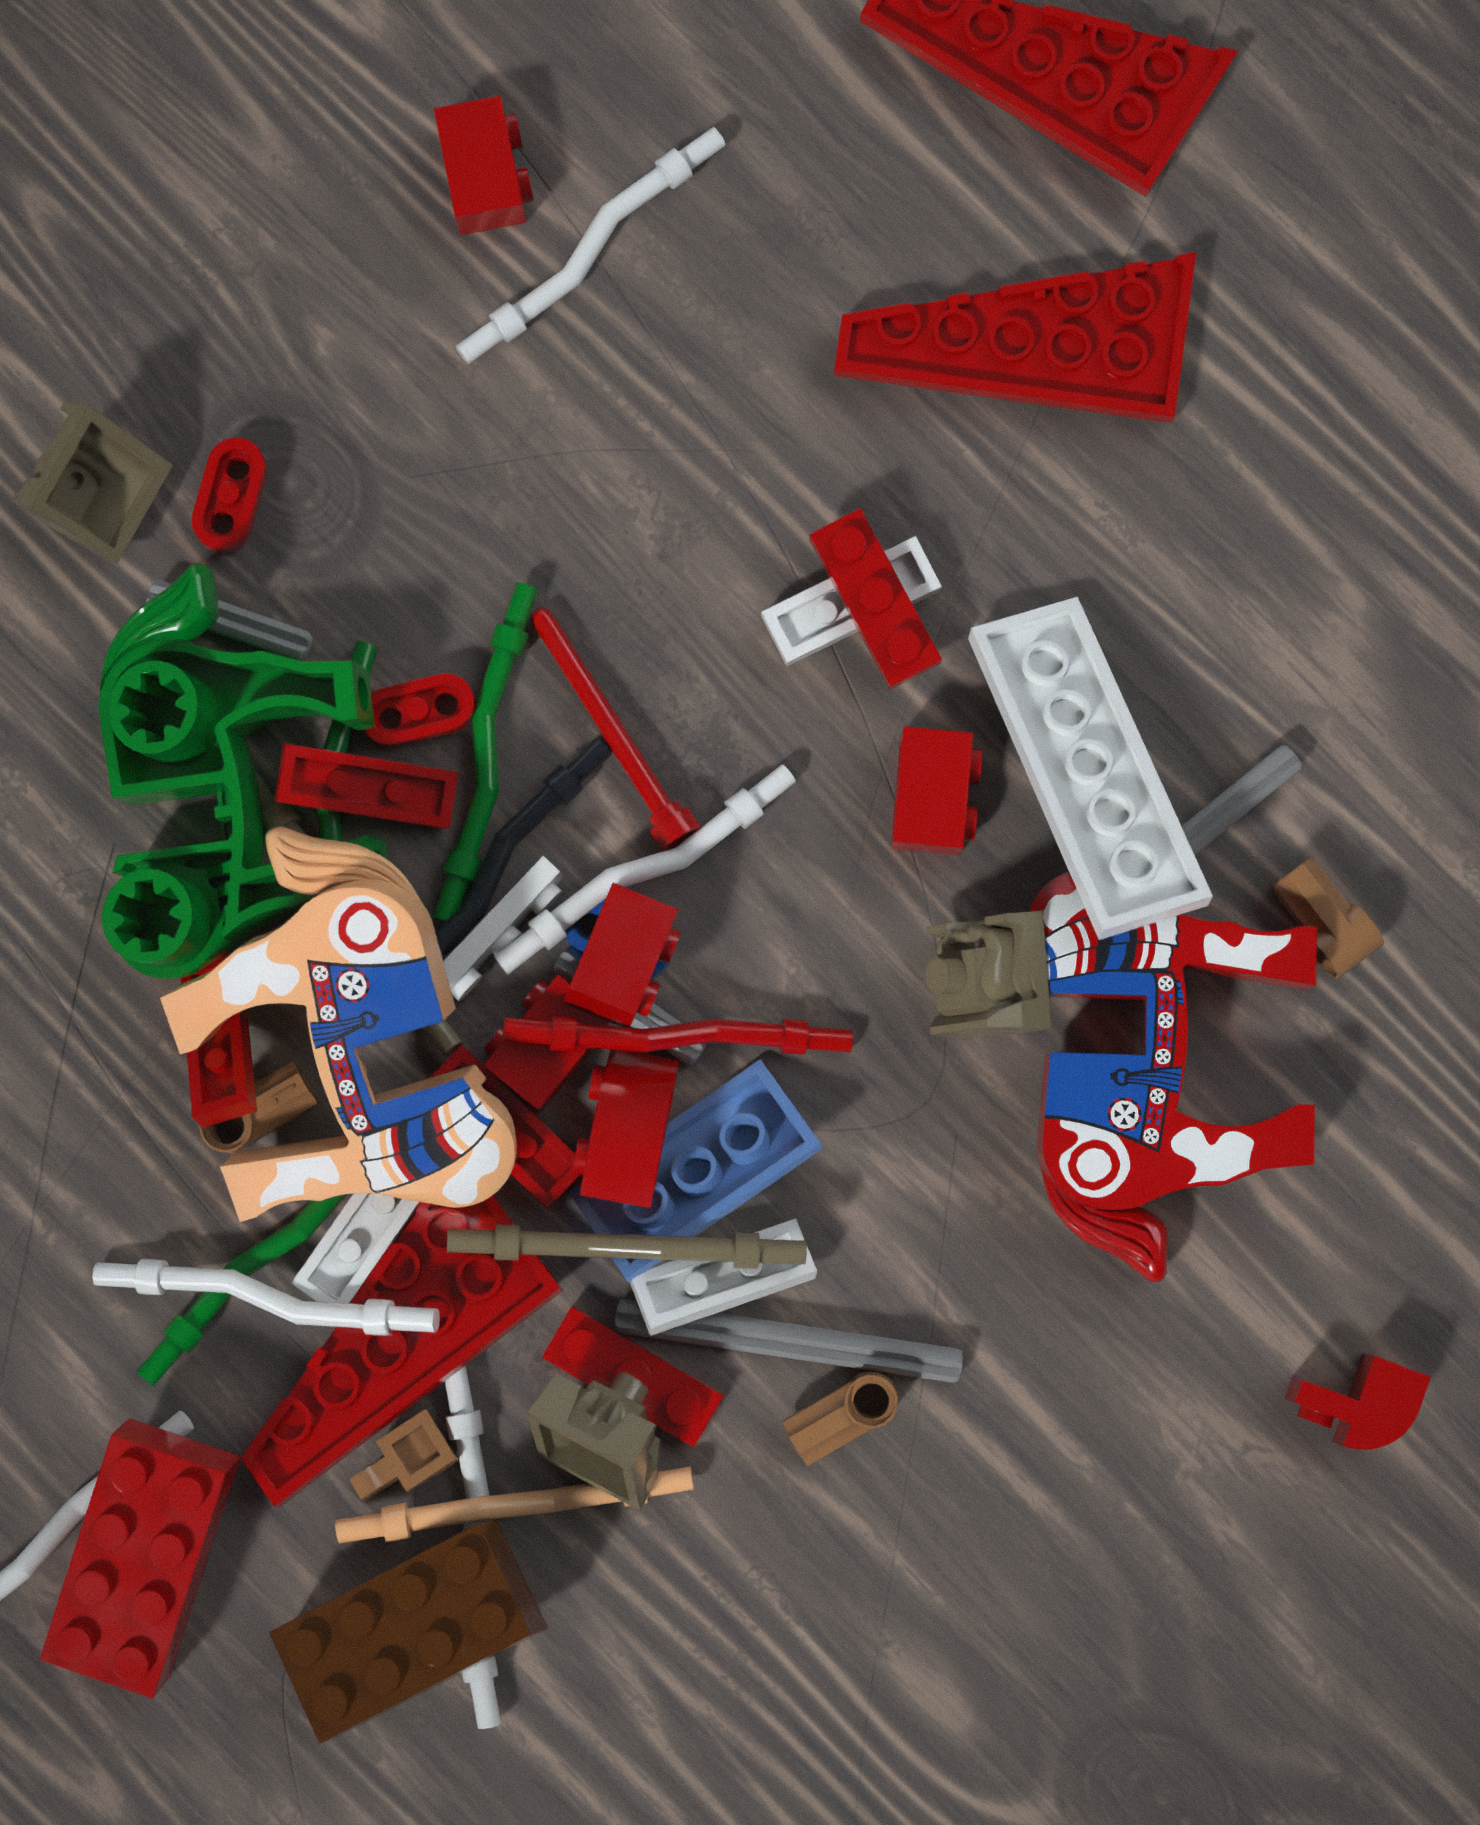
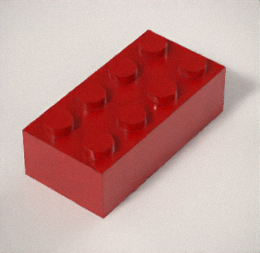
[39,1418,241,1699]

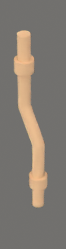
[335,1466,694,1544]

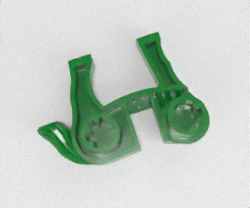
[98,563,387,979]

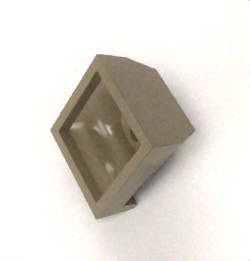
[12,402,173,564]
[925,911,1052,1039]
[527,1372,661,1511]

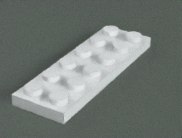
[968,597,1213,940]

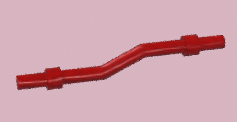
[502,1016,853,1055]

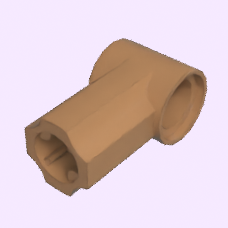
[1270,856,1384,979]
[199,1060,320,1153]
[782,1370,898,1467]

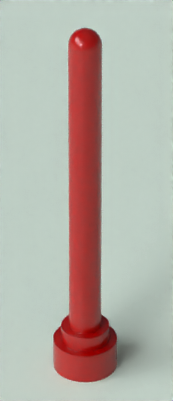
[531,608,701,851]

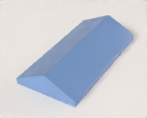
[569,1059,823,1283]

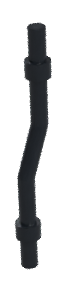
[435,738,612,957]

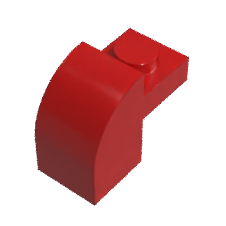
[1285,1353,1431,1450]

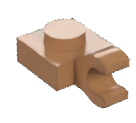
[349,1409,459,1502]

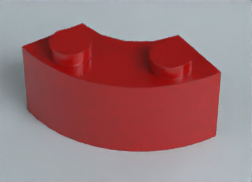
[573,1049,680,1208]

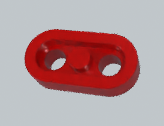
[191,437,268,553]
[364,673,476,748]

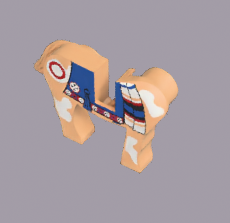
[160,826,517,1222]

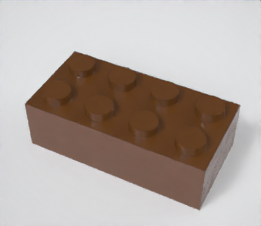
[269,1519,548,1744]

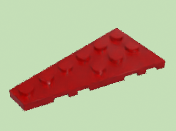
[860,0,1238,197]
[833,252,1197,423]
[241,1195,564,1508]

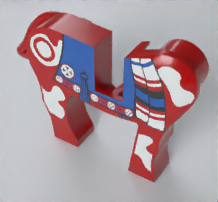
[1029,872,1317,1283]

